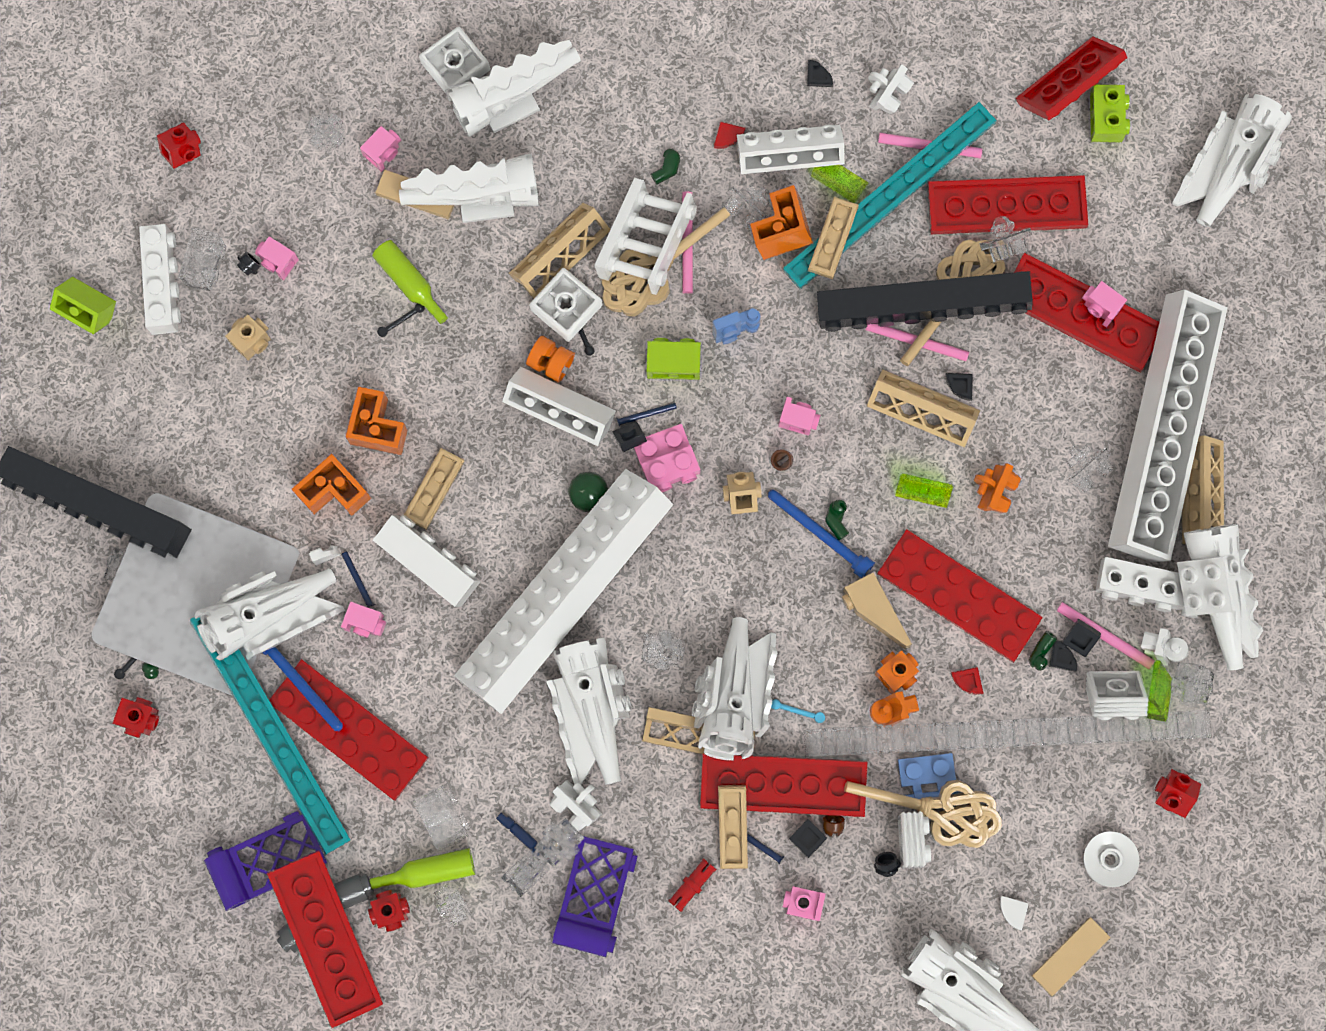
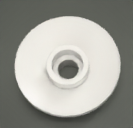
[1083,832,1139,887]

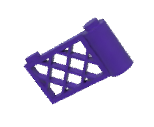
[204,811,327,911]
[552,836,638,957]

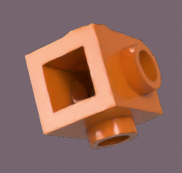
[875,650,919,694]

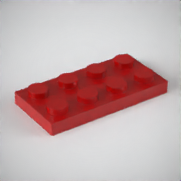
[1016,36,1128,120]

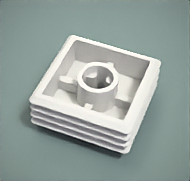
[419,27,490,93]
[529,268,602,342]
[1086,671,1149,720]
[898,811,931,869]

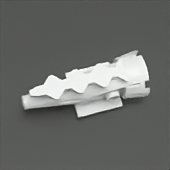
[445,40,581,137]
[1172,94,1292,227]
[399,153,539,223]
[1177,524,1263,670]
[195,569,345,660]
[692,617,777,760]
[546,638,632,785]
[900,929,1041,1031]

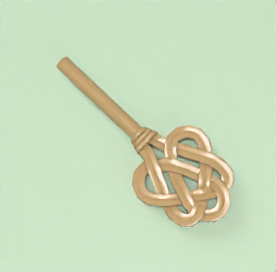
[602,207,730,317]
[900,240,1005,366]
[844,780,1002,848]

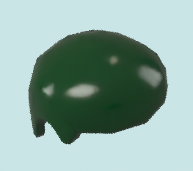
[568,471,608,512]

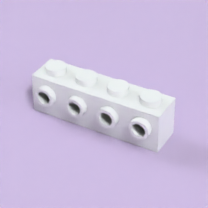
[737,125,845,174]
[139,224,181,335]
[502,367,616,446]
[373,515,481,607]
[1095,557,1198,618]

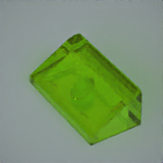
[811,165,869,203]
[895,473,953,508]
[1147,660,1173,721]

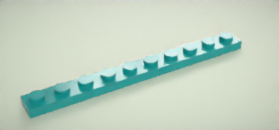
[783,102,997,290]
[190,617,350,855]

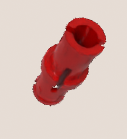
[668,858,717,912]

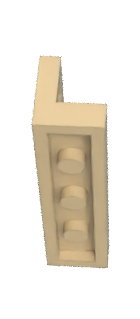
[509,203,611,298]
[867,369,980,448]
[1182,435,1224,545]
[642,707,755,754]

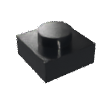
[612,421,647,452]
[1062,619,1101,657]
[789,819,827,858]

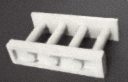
[594,178,697,295]

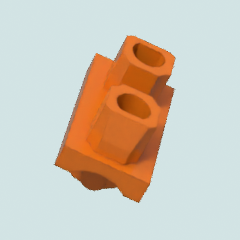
[974,463,1021,513]
[870,691,919,728]

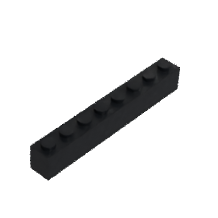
[817,271,1033,332]
[0,446,192,558]

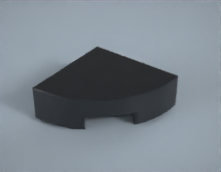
[807,60,833,87]
[946,373,973,401]
[1049,640,1077,672]

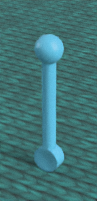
[771,699,825,723]

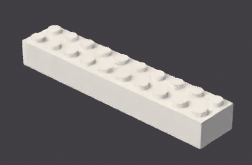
[1108,290,1227,563]
[454,469,673,714]

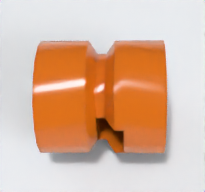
[526,335,575,383]

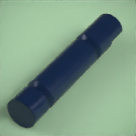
[496,813,545,857]

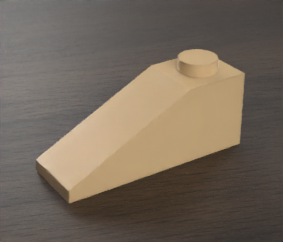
[842,573,912,650]

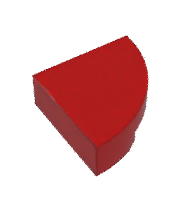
[714,122,745,149]
[951,667,984,695]

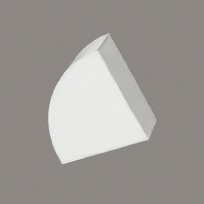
[309,545,341,566]
[1000,896,1028,931]

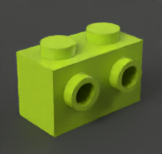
[1090,85,1130,142]
[50,276,116,335]
[647,338,701,380]

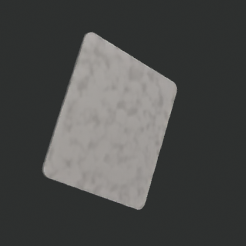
[92,493,300,696]

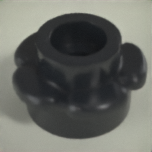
[237,252,261,276]
[874,852,901,877]

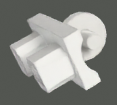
[868,65,914,114]
[1141,628,1189,666]
[550,780,602,831]

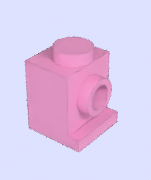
[360,126,401,172]
[255,236,299,280]
[1082,281,1127,327]
[779,397,821,436]
[341,602,386,638]
[782,886,826,922]

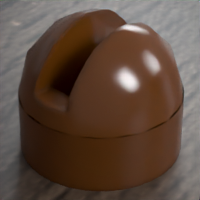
[771,449,793,471]
[822,815,845,837]

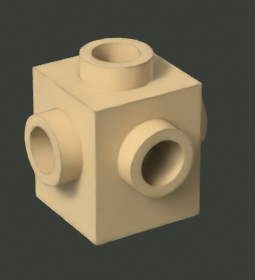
[225,315,271,361]
[722,472,762,515]

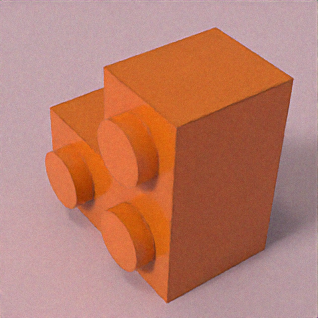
[750,185,813,260]
[346,387,408,455]
[292,454,372,516]

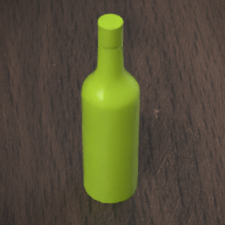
[372,240,448,324]
[370,848,475,889]

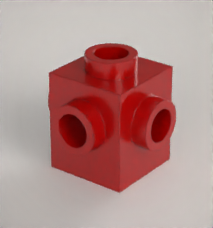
[157,122,201,169]
[112,697,159,738]
[1155,769,1202,818]
[368,890,410,932]

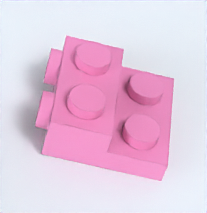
[634,424,700,493]

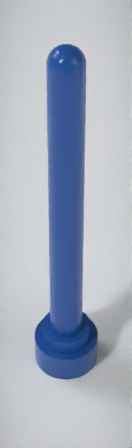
[768,490,875,578]
[262,646,343,731]

